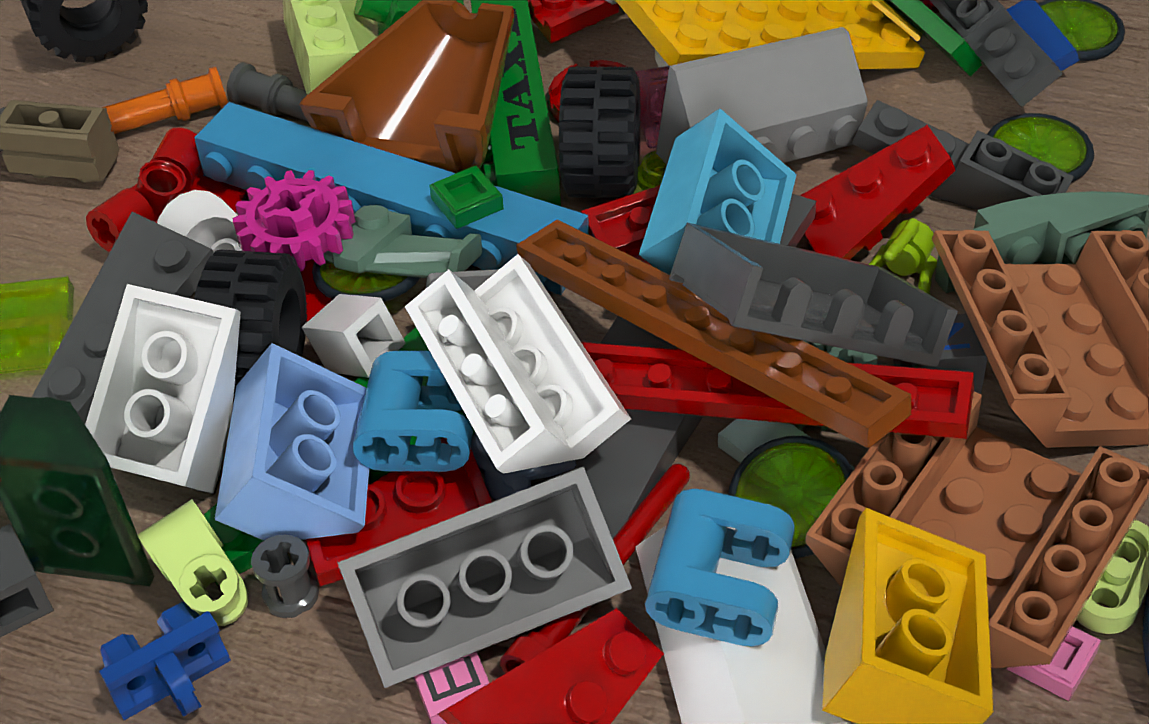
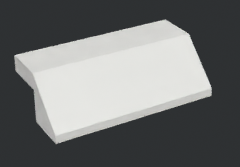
[405,254,631,474]
[635,504,851,724]

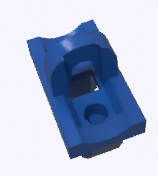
[99,601,231,720]

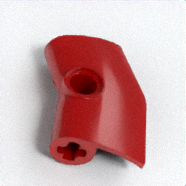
[86,127,247,253]

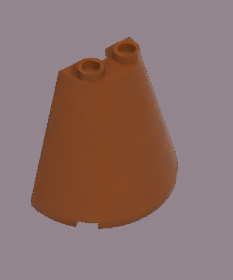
[299,0,514,173]

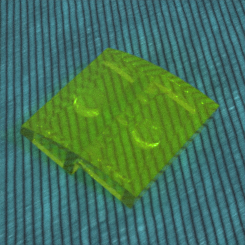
[0,276,74,374]

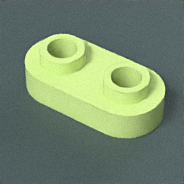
[1076,520,1149,634]

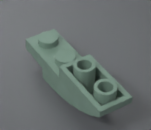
[935,191,1149,294]

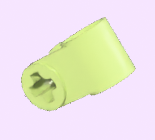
[137,499,248,626]

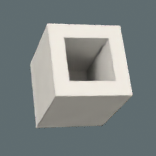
[302,294,406,378]

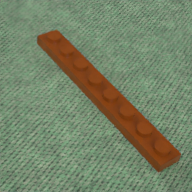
[516,219,911,449]

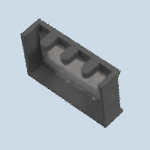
[669,222,958,367]

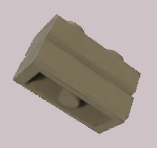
[0,100,119,183]

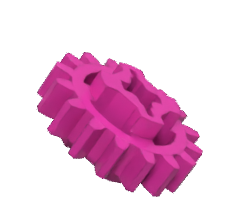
[233,170,356,271]

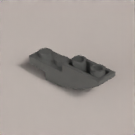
[930,0,1063,107]
[852,100,1074,210]

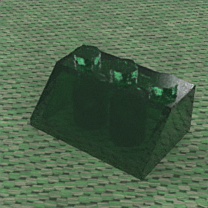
[0,395,154,586]

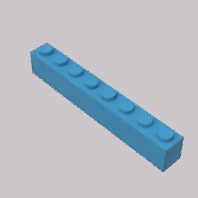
[194,102,589,295]

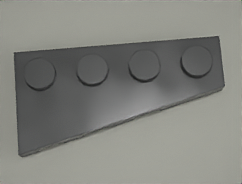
[31,212,214,430]

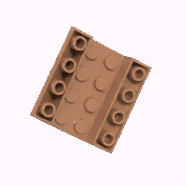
[932,230,1149,448]
[805,391,1149,669]

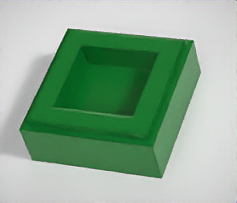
[429,165,504,229]

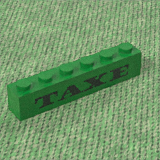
[470,0,561,206]

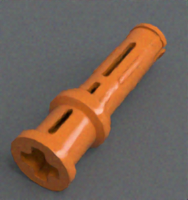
[102,66,228,134]

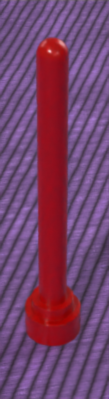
[500,464,690,673]

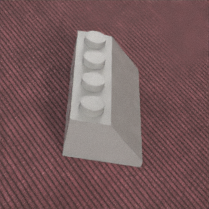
[656,27,868,165]
[338,467,632,688]

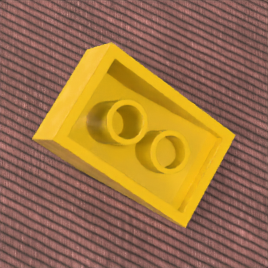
[822,508,993,724]

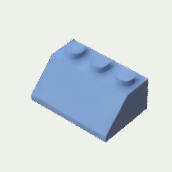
[215,343,369,540]

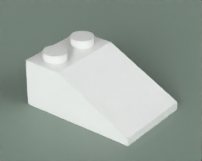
[76,284,241,494]

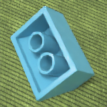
[639,108,797,275]

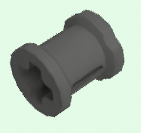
[251,535,319,618]

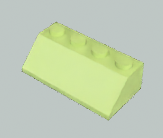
[283,0,378,95]

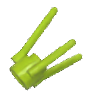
[869,218,937,295]

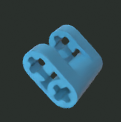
[353,351,473,472]
[645,489,795,646]

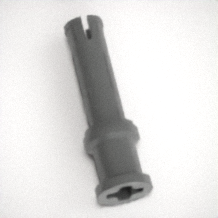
[226,62,307,121]

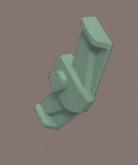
[324,205,482,278]

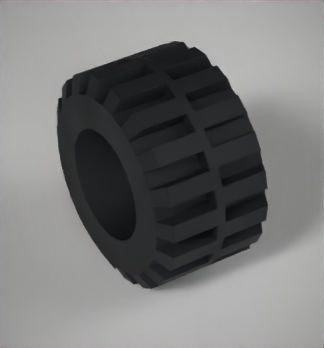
[20,0,148,62]
[559,67,640,198]
[194,250,307,394]

